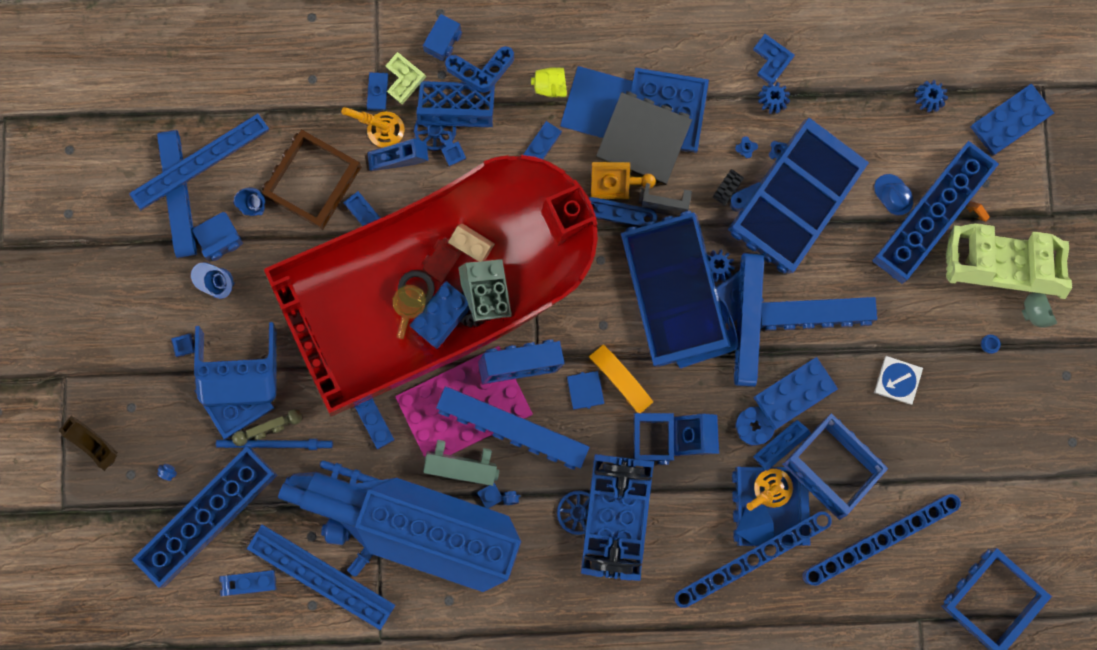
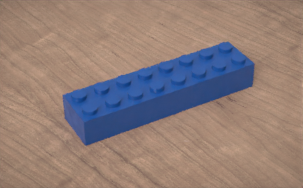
[872,141,999,284]
[132,446,278,588]

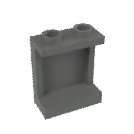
[638,183,692,217]

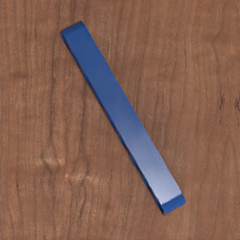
[802,494,961,586]
[675,512,832,608]

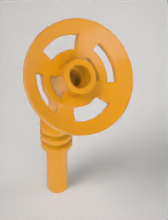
[341,107,405,148]
[747,468,793,510]

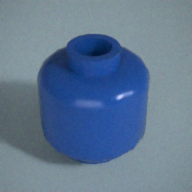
[321,519,351,545]

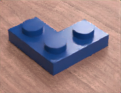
[753,34,795,84]

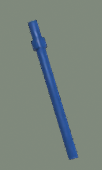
[216,439,333,450]

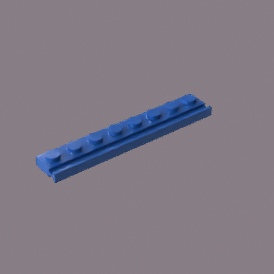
[247,524,396,630]

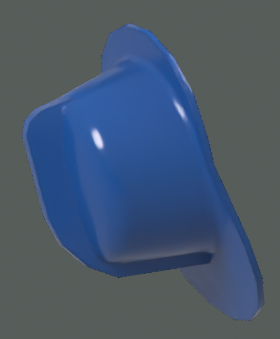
[874,174,913,215]
[191,262,235,299]

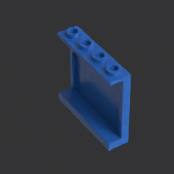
[732,467,810,546]

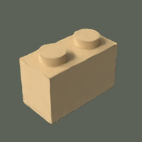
[448,224,495,262]

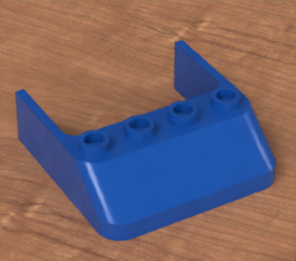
[194,322,277,406]

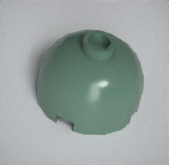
[1021,292,1057,328]

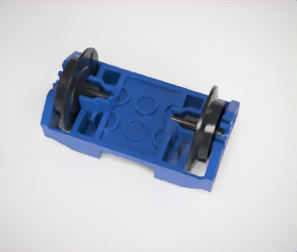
[581,454,654,581]

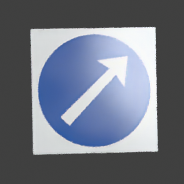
[874,356,923,405]

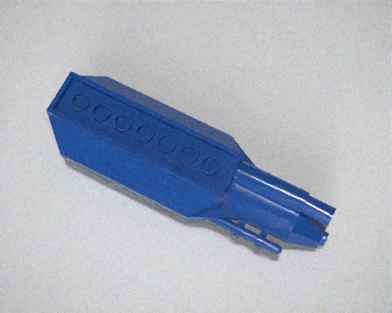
[278,460,522,592]

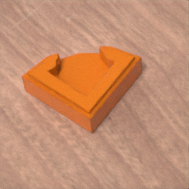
[966,201,990,222]

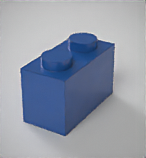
[423,14,462,62]

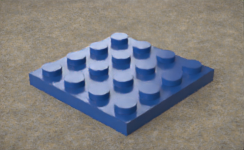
[631,67,709,153]

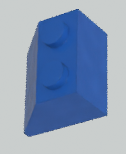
[674,414,719,456]

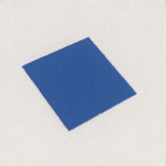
[560,66,633,138]

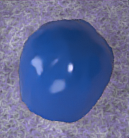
[234,187,265,216]

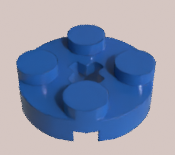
[735,407,775,446]

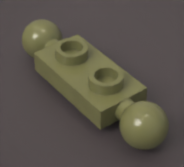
[232,409,302,446]

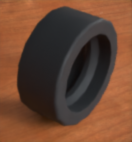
[398,270,435,307]

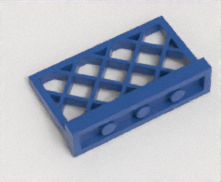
[416,81,495,128]

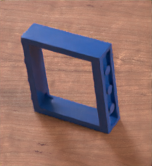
[782,413,888,520]
[941,548,1052,650]

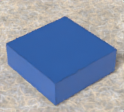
[171,333,195,358]

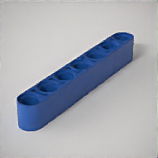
[157,130,197,258]
[734,253,764,387]

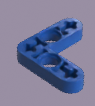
[445,46,514,93]

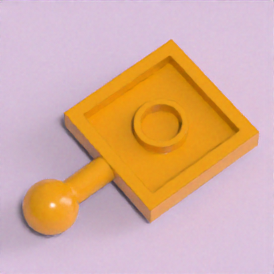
[591,162,656,199]

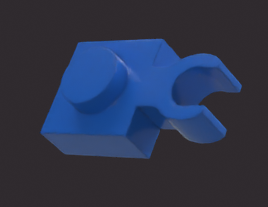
[439,131,466,167]

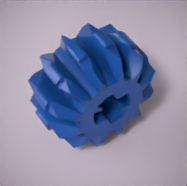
[915,80,948,113]
[758,82,790,114]
[702,250,735,282]

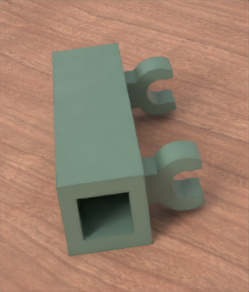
[423,439,499,486]

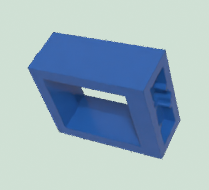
[634,413,674,465]

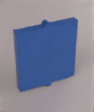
[567,371,604,410]

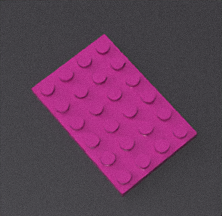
[395,346,533,458]

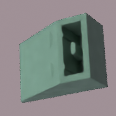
[459,259,512,321]

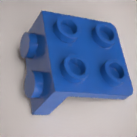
[193,212,244,262]

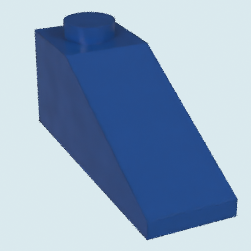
[367,139,429,171]

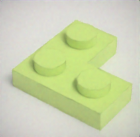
[386,52,426,105]

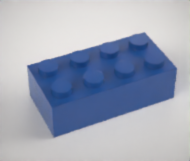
[478,340,565,384]

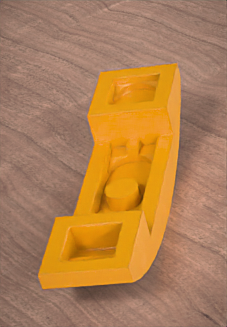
[589,344,653,413]

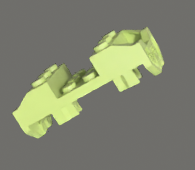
[946,223,1072,299]

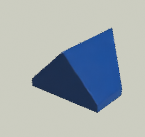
[735,504,775,547]

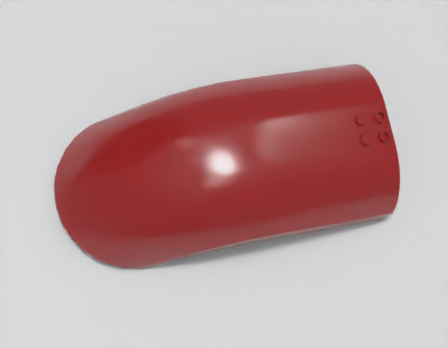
[264,155,598,417]

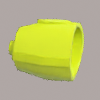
[531,67,567,98]

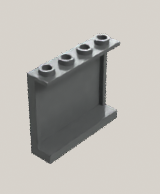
[596,91,692,185]

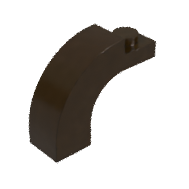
[59,415,118,471]

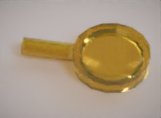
[393,285,426,339]

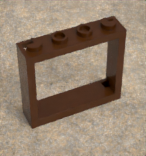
[262,129,362,230]

